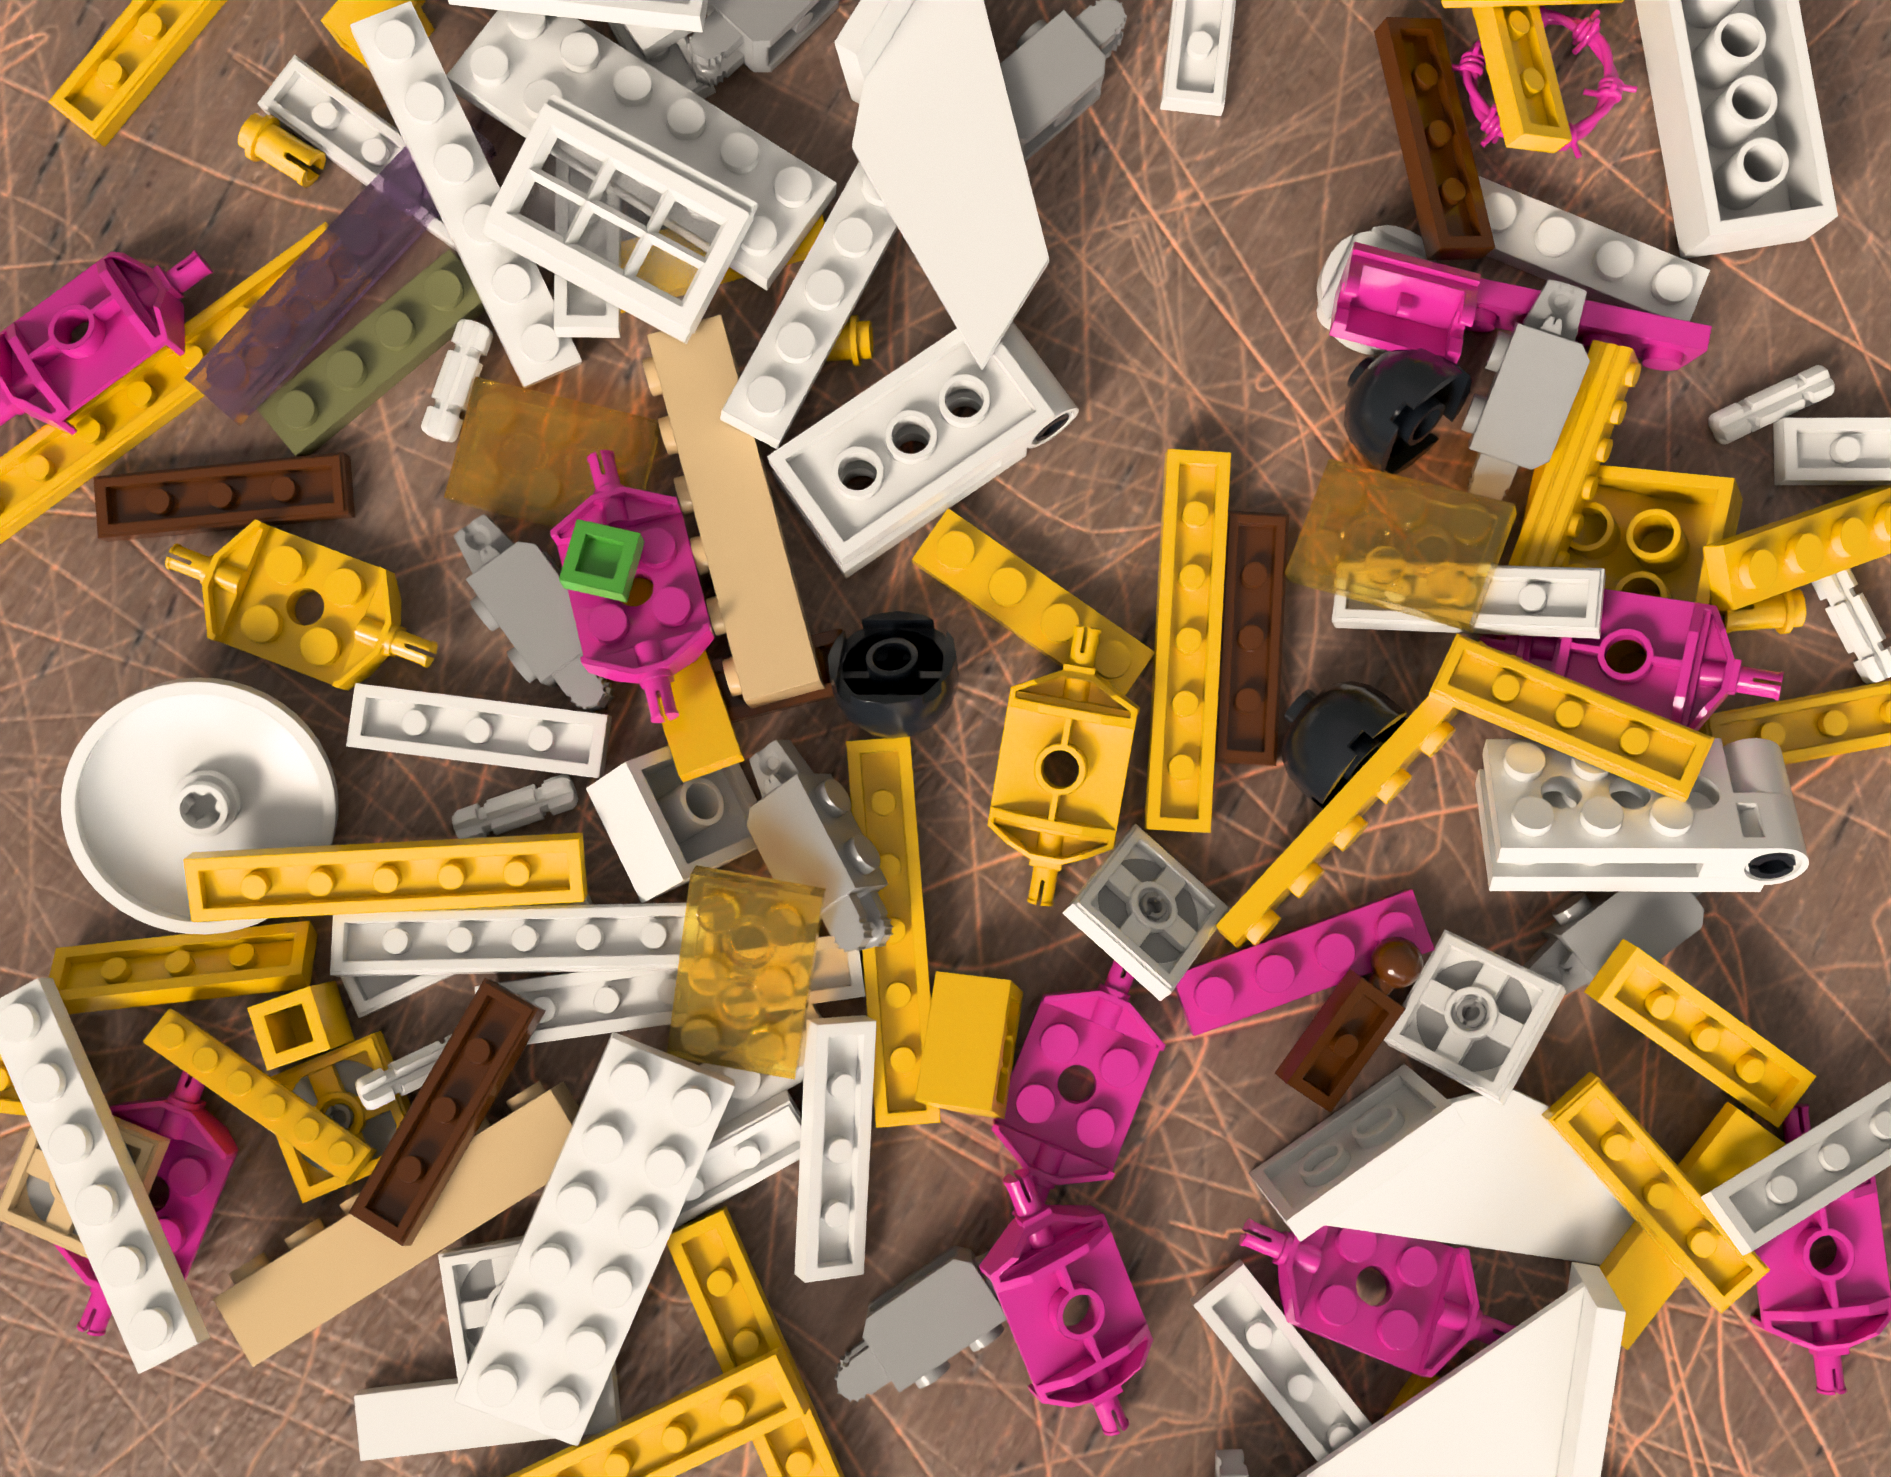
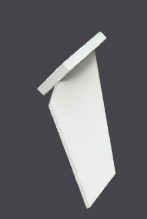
[834,0,1049,370]
[1249,1064,1635,1265]
[1296,1262,1626,1477]

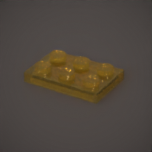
[444,376,660,527]
[1285,459,1517,632]
[667,865,826,1080]

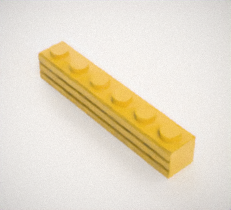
[1508,340,1641,567]
[143,1008,377,1185]

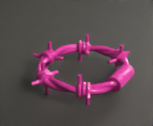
[1452,5,1638,159]

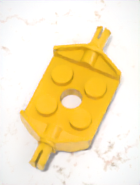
[165,519,438,691]
[987,625,1140,906]

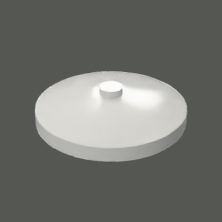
[61,677,338,935]

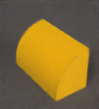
[915,971,1024,1119]

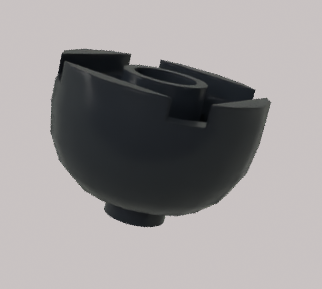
[1344,348,1472,475]
[828,611,959,739]
[1282,681,1408,809]

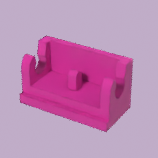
[1329,242,1481,364]

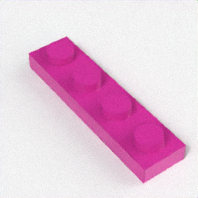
[1465,278,1712,371]
[1175,889,1435,1036]

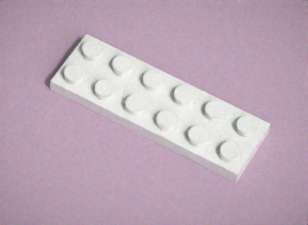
[446,10,837,291]
[454,1032,735,1446]

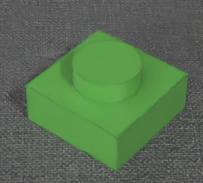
[559,519,645,602]

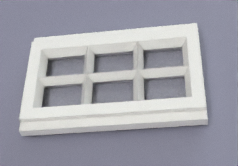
[481,93,759,344]

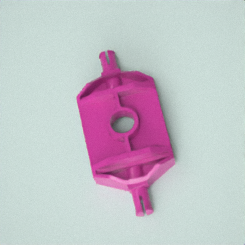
[0,250,213,435]
[550,450,714,723]
[1479,589,1784,731]
[991,960,1166,1216]
[53,1071,239,1336]
[1751,1103,1891,1395]
[979,1168,1153,1436]
[1239,1218,1516,1377]

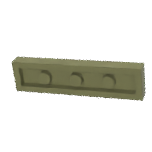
[256,249,486,457]

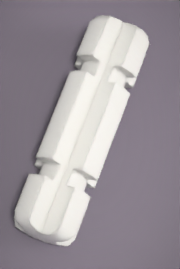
[421,319,493,442]
[1708,365,1835,445]
[1811,568,1891,684]
[452,774,578,839]
[355,1034,452,1110]

